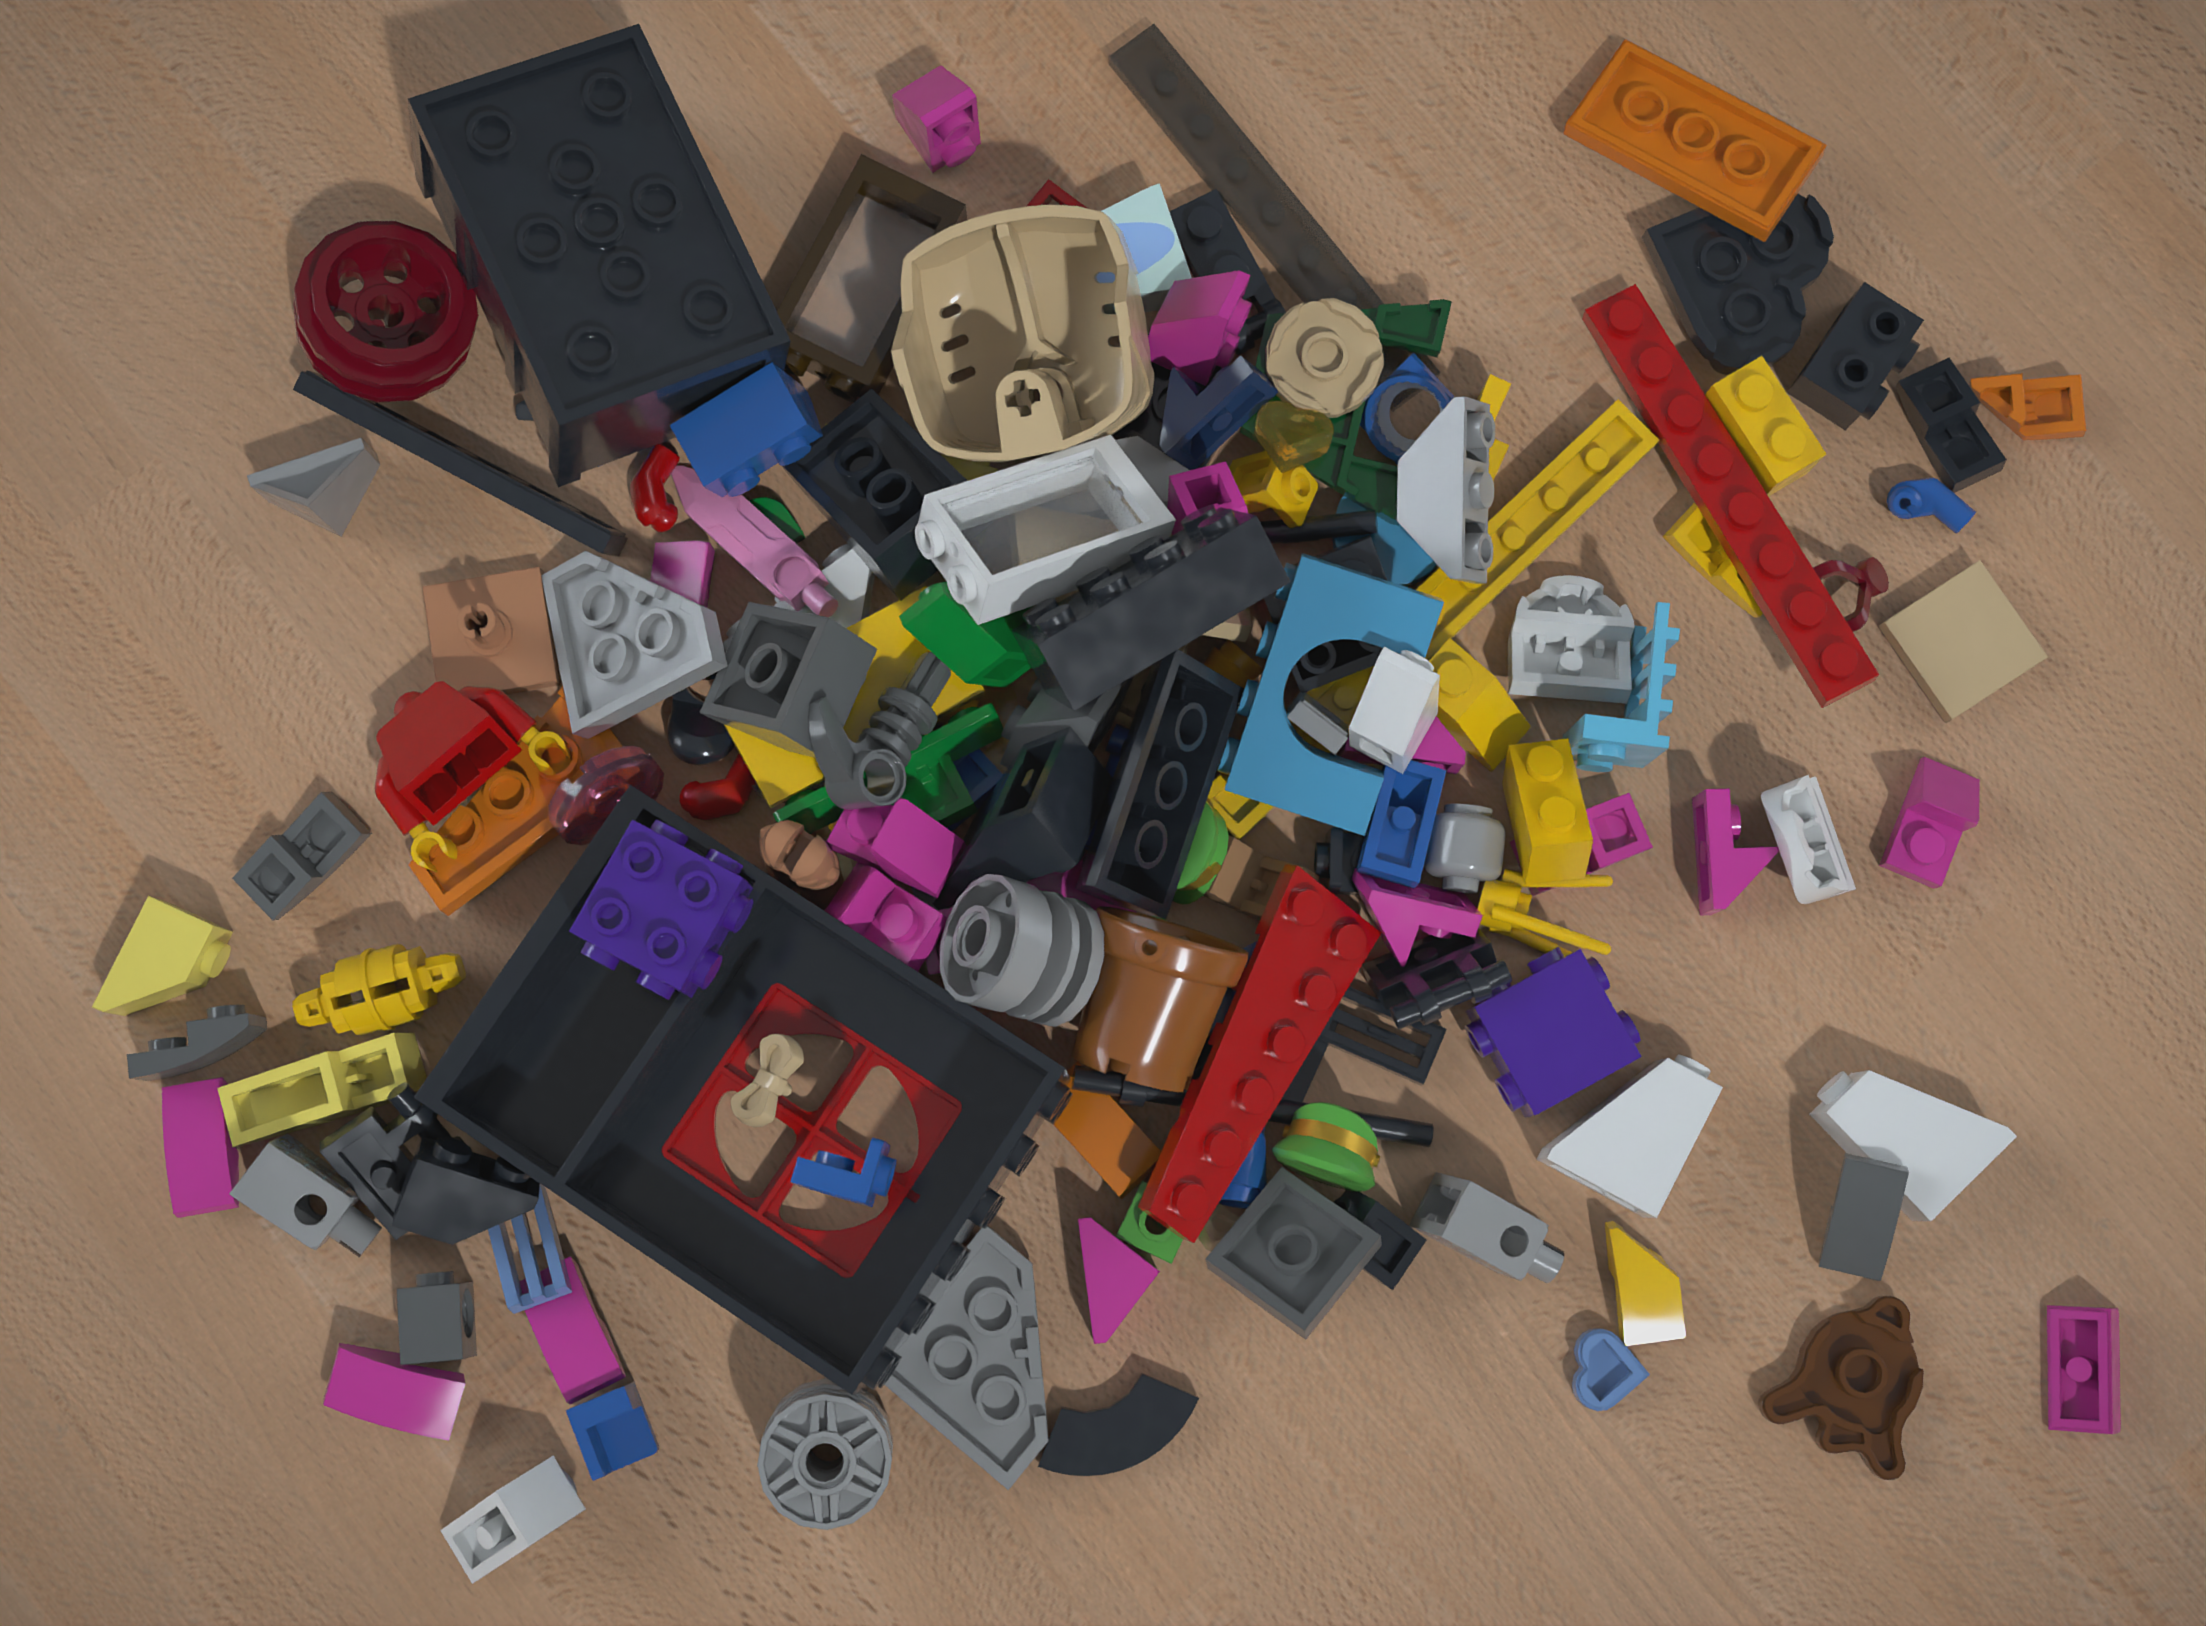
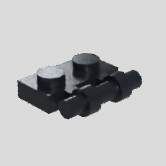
[1362,928,1512,1030]
[319,1082,466,1240]

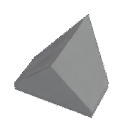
[247,438,380,537]

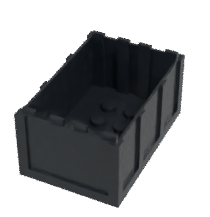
[408,24,791,488]

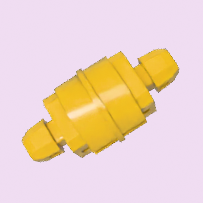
[292,944,466,1035]

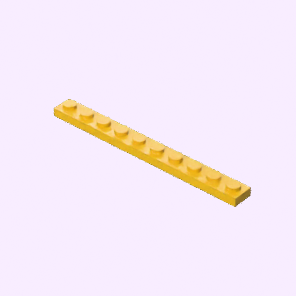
[1207,399,1659,840]

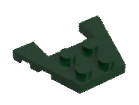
[1240,299,1452,526]

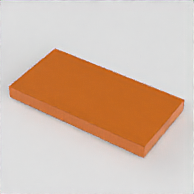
[1564,39,1827,242]

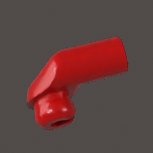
[679,753,756,821]

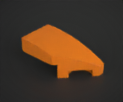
[1969,373,2086,440]

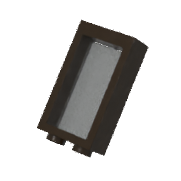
[777,154,967,402]

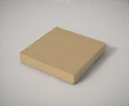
[1878,560,2048,723]

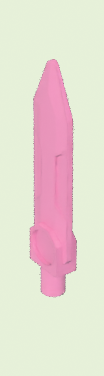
[671,465,838,617]

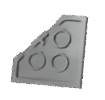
[541,551,728,739]
[885,1226,1049,1490]

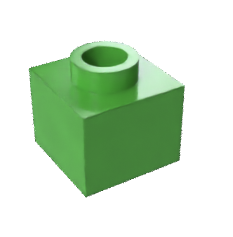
[1115,1181,1183,1264]

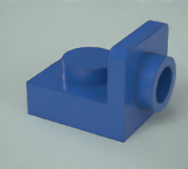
[790,1137,897,1207]

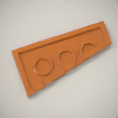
[408,686,643,916]

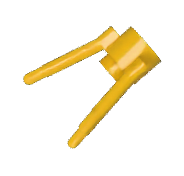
[1478,869,1613,957]

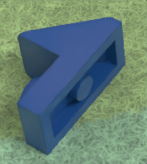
[1356,760,1447,889]

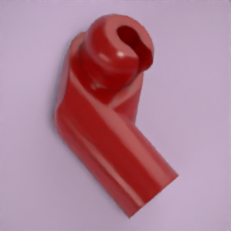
[629,444,680,533]

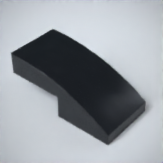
[1896,357,2007,493]

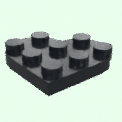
[1642,193,1834,375]

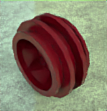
[293,221,479,402]

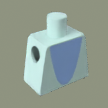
[1096,183,1192,314]

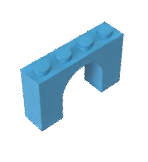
[1218,553,1444,836]

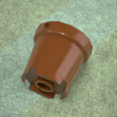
[1071,906,1248,1092]

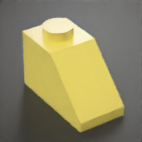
[92,896,233,1016]

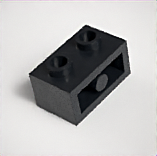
[1787,282,1924,431]

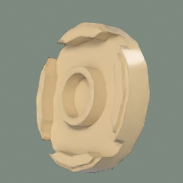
[1265,298,1384,418]

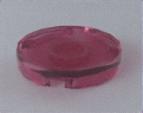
[549,746,664,846]

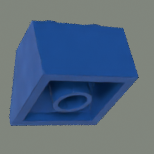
[670,362,823,497]

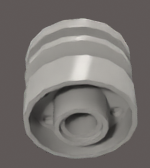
[940,874,1104,1027]
[757,1378,893,1530]

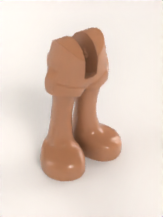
[760,820,844,910]

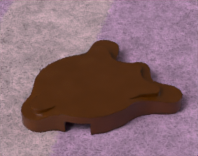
[1758,1296,1924,1480]

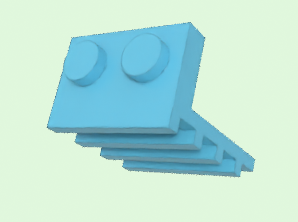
[1562,602,1680,772]

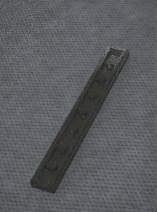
[1109,24,1440,412]

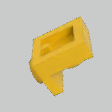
[1229,446,1318,528]

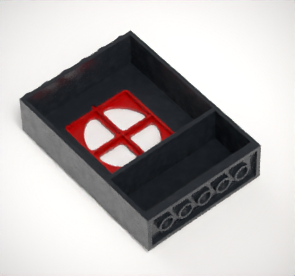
[414,785,1073,1395]

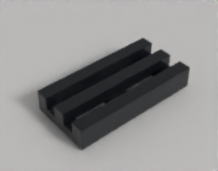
[1317,986,1447,1086]

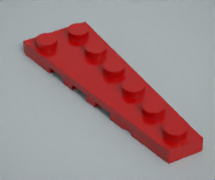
[1138,864,1381,1243]

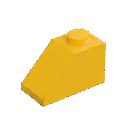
[1429,638,1531,772]

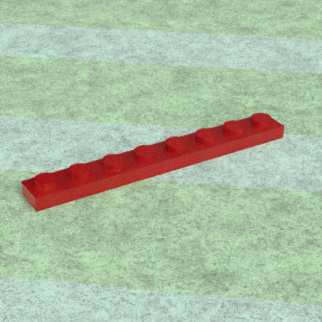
[1582,284,1880,708]

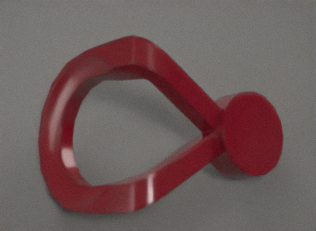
[1813,557,1889,632]

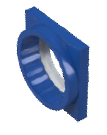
[1360,353,1455,465]

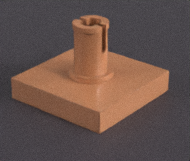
[422,567,561,695]

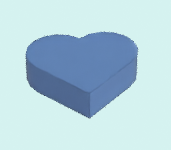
[1572,1328,1650,1411]

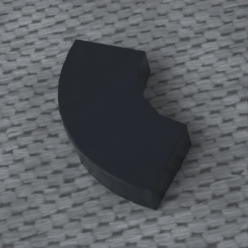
[1038,1373,1199,1476]

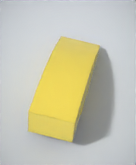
[217,1033,427,1147]

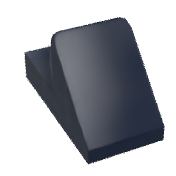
[1159,355,1278,470]

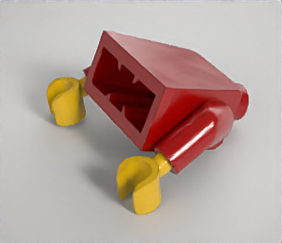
[374,681,571,872]

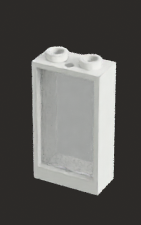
[915,435,1176,625]

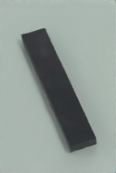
[293,370,628,556]

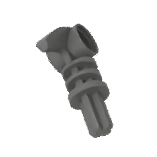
[809,652,951,810]

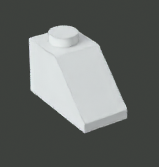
[440,1456,586,1584]

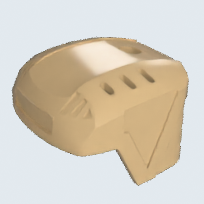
[891,204,1154,462]

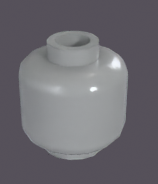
[1424,804,1506,893]

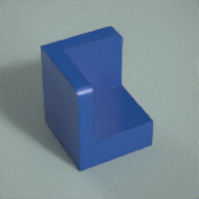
[566,1381,659,1481]

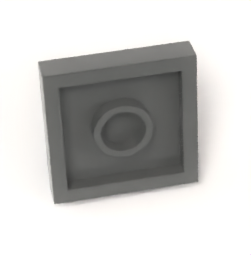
[1205,1167,1382,1340]

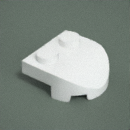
[1508,575,1635,704]
[1761,775,1856,904]

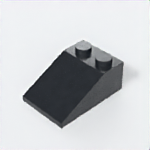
[782,388,994,601]

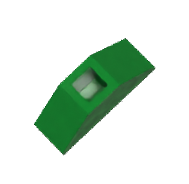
[899,582,1033,687]

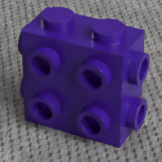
[569,819,753,1000]
[1465,947,1642,1117]

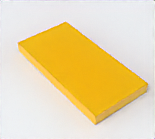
[724,586,985,809]

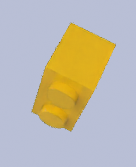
[1705,356,1827,497]
[1502,738,1593,885]

